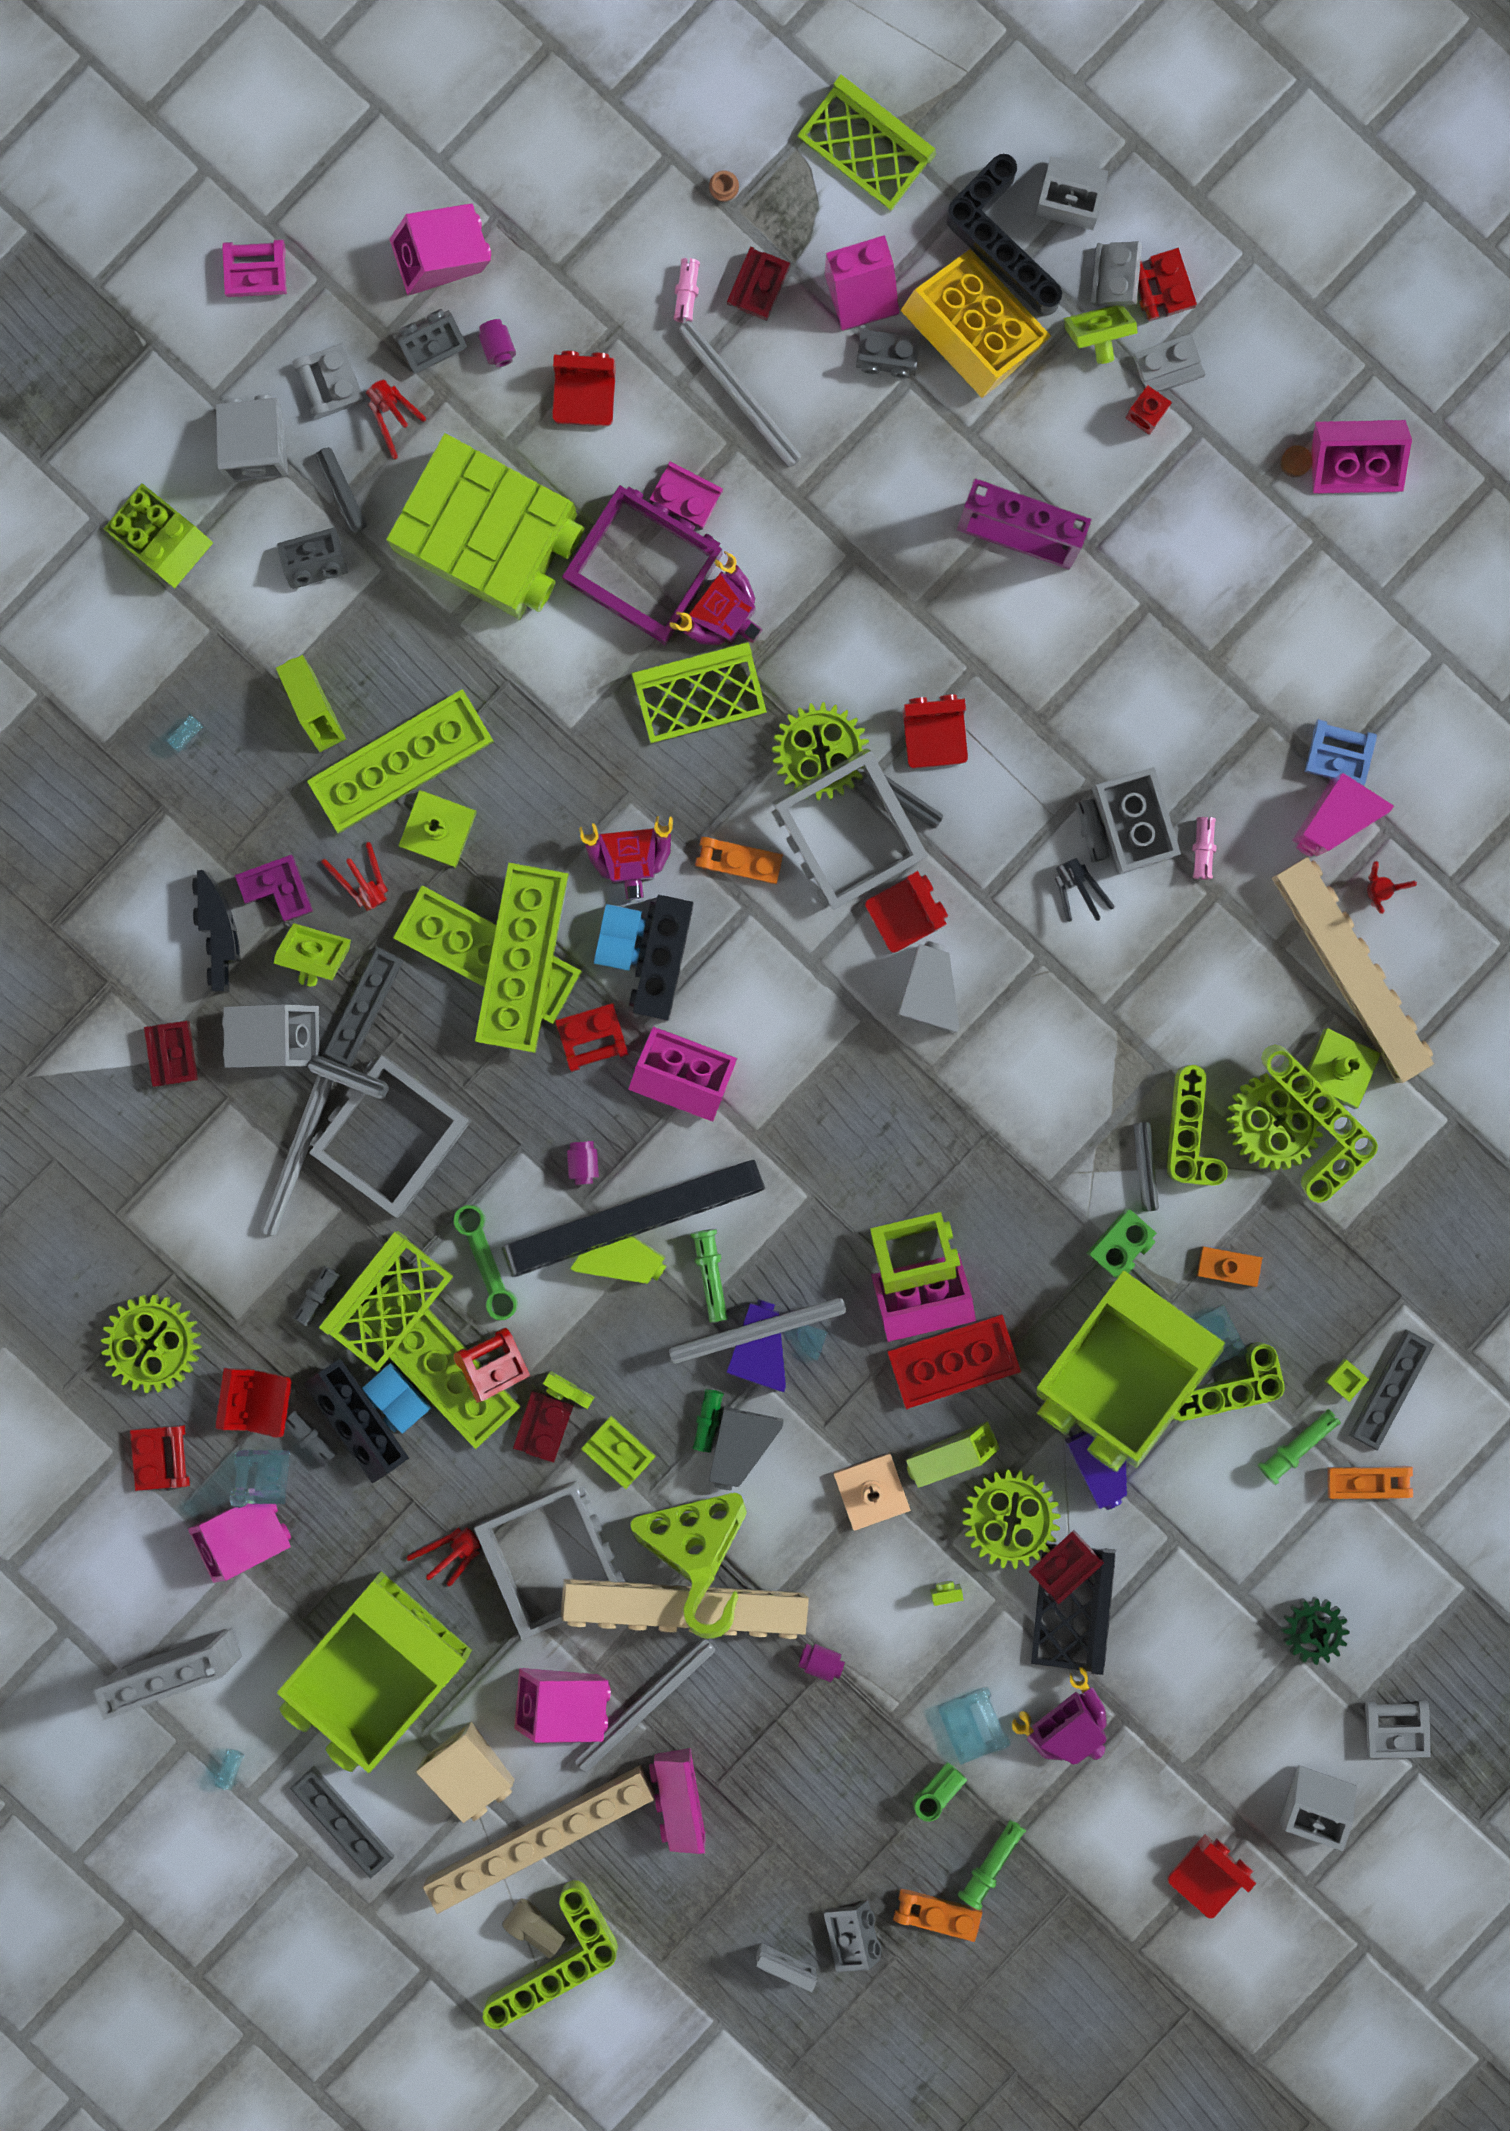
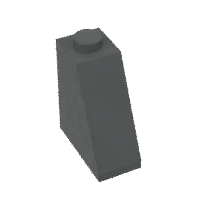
[709,1407,783,1491]

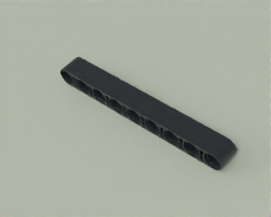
[501,1160,765,1277]

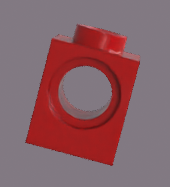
[1125,385,1172,435]

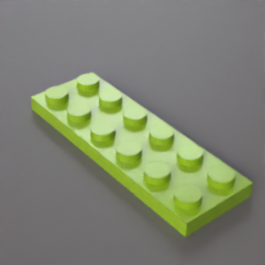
[307,689,494,834]
[475,862,569,1053]
[393,885,582,1024]
[352,1275,521,1449]

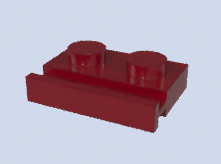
[727,246,791,321]
[144,1021,198,1087]
[513,1390,574,1463]
[1028,1530,1104,1605]

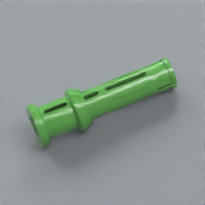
[690,1229,728,1322]
[1257,1409,1341,1486]
[957,1819,1026,1910]

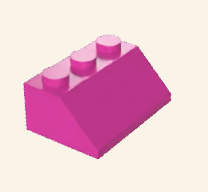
[1312,420,1412,493]
[628,1026,738,1122]
[871,1254,976,1342]
[649,1748,706,1854]

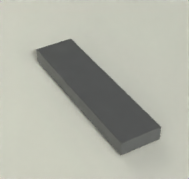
[323,946,404,1068]
[1349,1329,1435,1451]
[290,1766,394,1879]

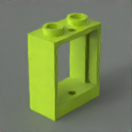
[870,1212,960,1294]

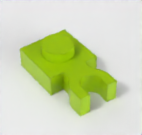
[543,1371,595,1409]

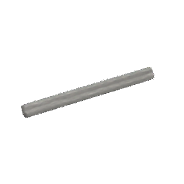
[678,321,801,467]
[260,1075,334,1236]
[669,1298,846,1364]
[575,1638,715,1772]

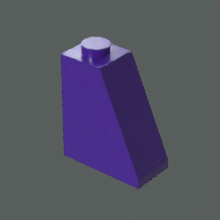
[727,1299,786,1392]
[1064,1430,1127,1510]

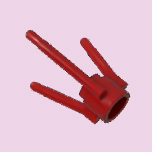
[366,379,426,460]
[321,842,388,912]
[1367,861,1417,914]
[406,1527,481,1587]

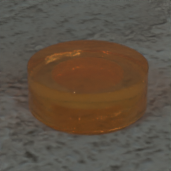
[1280,445,1312,478]

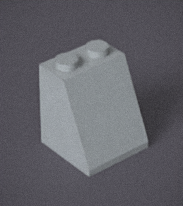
[216,395,289,483]
[896,941,959,1034]
[222,1005,320,1068]

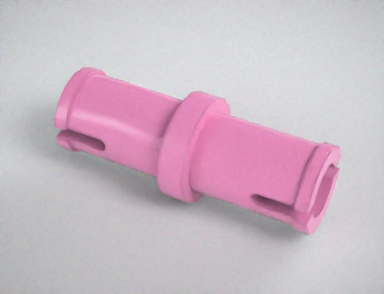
[673,258,700,323]
[1192,817,1217,880]

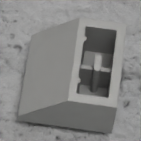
[1035,156,1109,230]
[1279,1765,1357,1851]

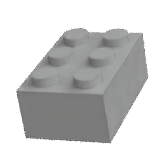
[1092,767,1181,875]

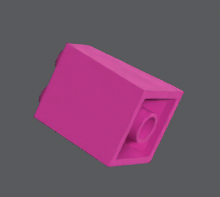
[389,203,491,295]
[824,235,899,331]
[1292,773,1394,857]
[188,1492,291,1583]
[514,1668,611,1743]

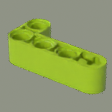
[1166,1065,1228,1186]
[1174,1342,1284,1421]

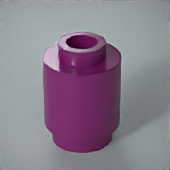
[478,319,516,367]
[567,1141,599,1185]
[798,1643,845,1683]

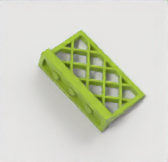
[797,74,937,211]
[632,642,767,743]
[319,1231,454,1372]

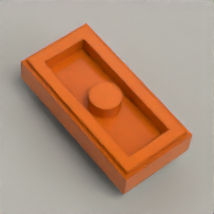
[1196,1246,1263,1287]

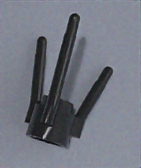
[1054,858,1114,922]

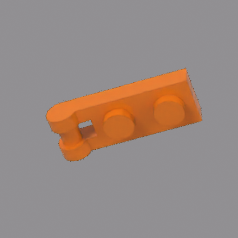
[695,836,783,885]
[1327,1466,1413,1499]
[893,1889,983,1942]

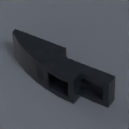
[192,870,241,992]

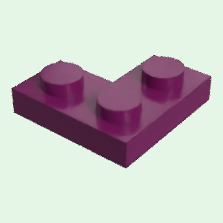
[235,854,314,922]

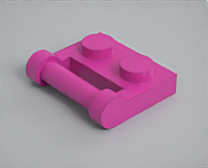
[223,239,287,297]

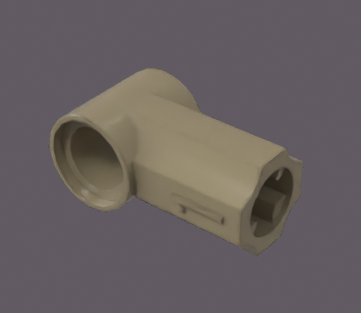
[502,1898,566,1958]

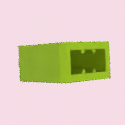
[276,655,346,752]
[570,1236,667,1284]
[906,1421,1000,1488]

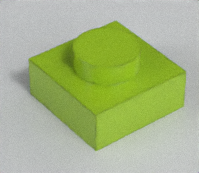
[1325,1358,1369,1402]
[930,1581,964,1606]

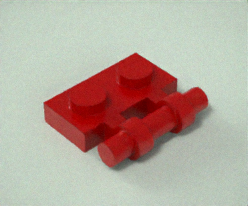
[1138,247,1197,321]

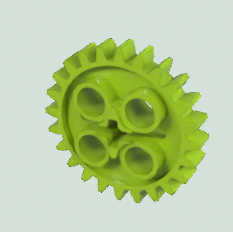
[772,702,869,801]
[1226,1073,1323,1171]
[101,1294,202,1393]
[962,1469,1061,1569]

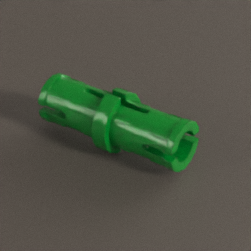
[692,1389,724,1453]

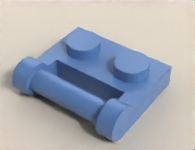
[1304,719,1377,786]

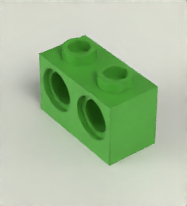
[1086,1208,1157,1279]

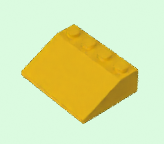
[900,249,1051,398]

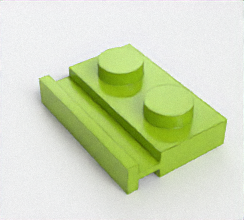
[581,1415,656,1489]

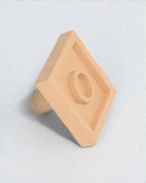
[833,1452,911,1531]

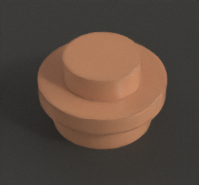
[709,171,739,202]

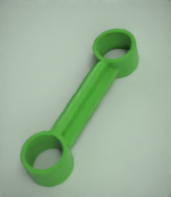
[454,1205,518,1320]

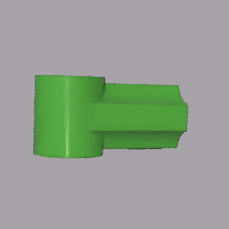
[913,1761,967,1822]

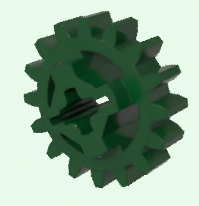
[1281,1597,1350,1665]

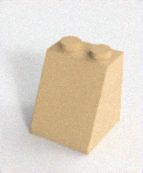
[416,1721,515,1823]

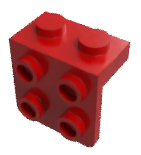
[553,351,616,427]
[903,694,968,769]
[865,871,948,953]
[215,1368,291,1438]
[1167,1834,1257,1919]

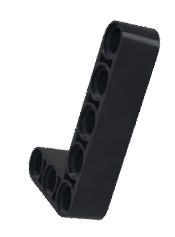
[946,153,1063,316]

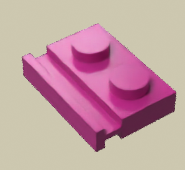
[649,461,723,529]

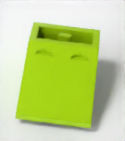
[103,483,213,589]

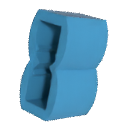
[594,904,647,971]
[362,1363,432,1434]

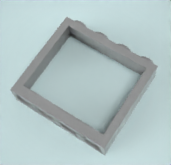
[771,748,928,910]
[309,1055,472,1218]
[474,1481,625,1640]
[93,1628,242,1720]

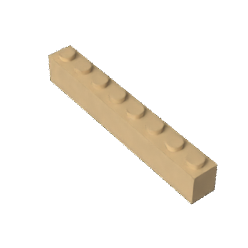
[1272,857,1434,1083]
[561,1579,809,1639]
[423,1765,655,1914]

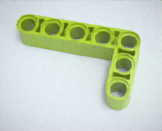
[1261,1044,1378,1203]
[483,1880,618,2029]

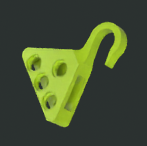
[630,1493,747,1639]

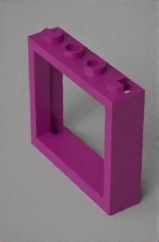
[957,478,1092,570]
[562,485,723,646]

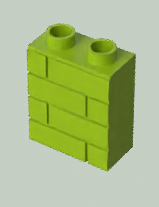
[386,433,584,620]
[1036,1270,1225,1472]
[276,1571,472,1773]

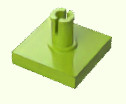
[1063,305,1138,364]
[399,790,477,868]
[274,923,351,987]
[1301,1028,1381,1109]

